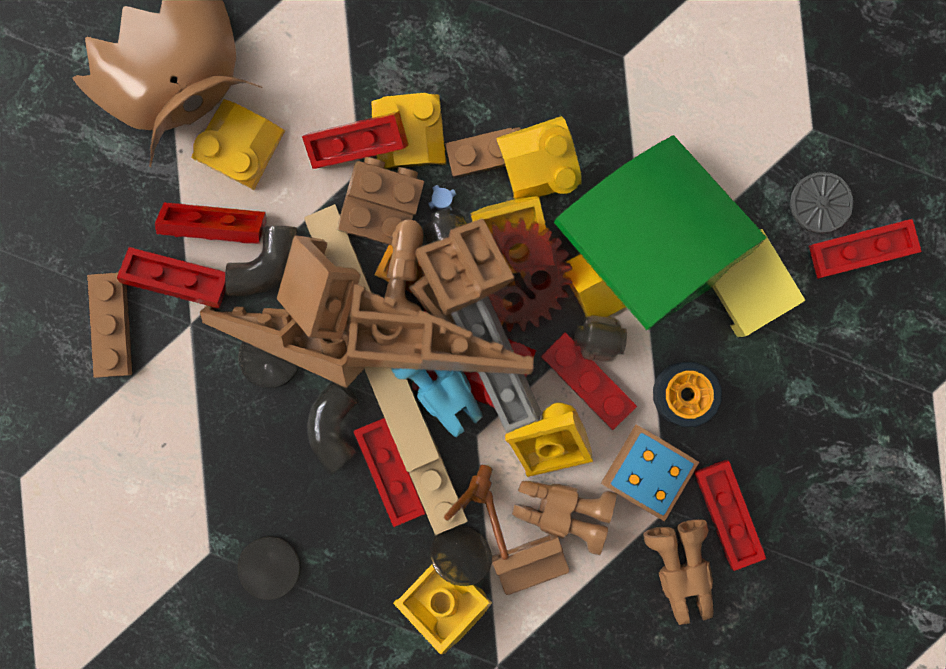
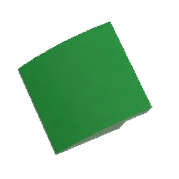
[554,135,767,331]

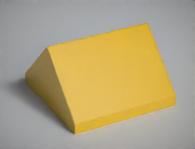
[559,254,626,325]

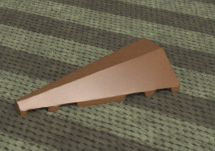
[200,306,365,388]

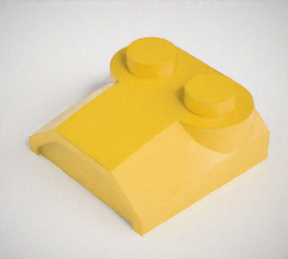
[371,93,446,169]
[191,99,285,190]
[496,116,582,199]
[470,196,554,274]
[505,403,593,477]
[393,552,492,655]

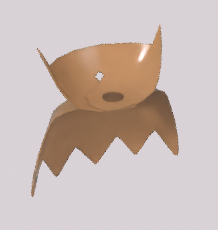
[73,0,262,167]

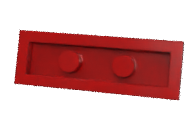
[302,111,409,169]
[155,202,267,244]
[809,219,922,279]
[117,247,230,308]
[540,333,637,430]
[354,418,426,527]
[694,460,766,571]

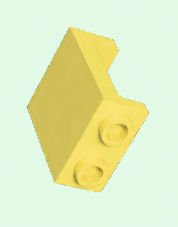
[712,229,806,337]

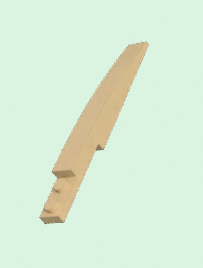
[304,204,468,535]

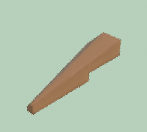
[346,284,533,374]

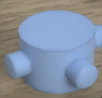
[428,185,456,213]

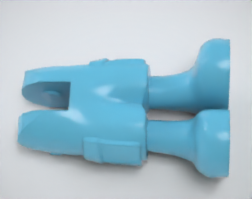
[391,368,483,437]

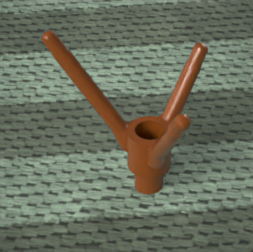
[444,465,509,560]

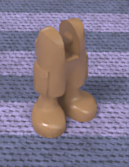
[384,219,423,312]
[512,481,617,556]
[643,519,714,625]

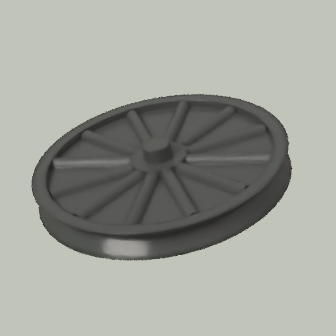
[790,172,854,234]

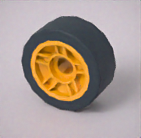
[653,362,722,427]

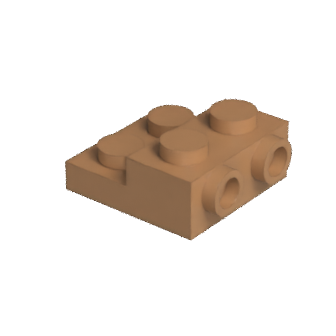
[337,157,425,245]

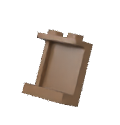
[277,236,361,339]

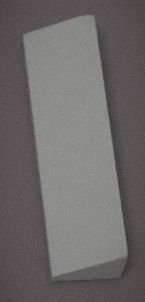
[451,296,542,433]

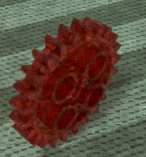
[488,218,572,332]

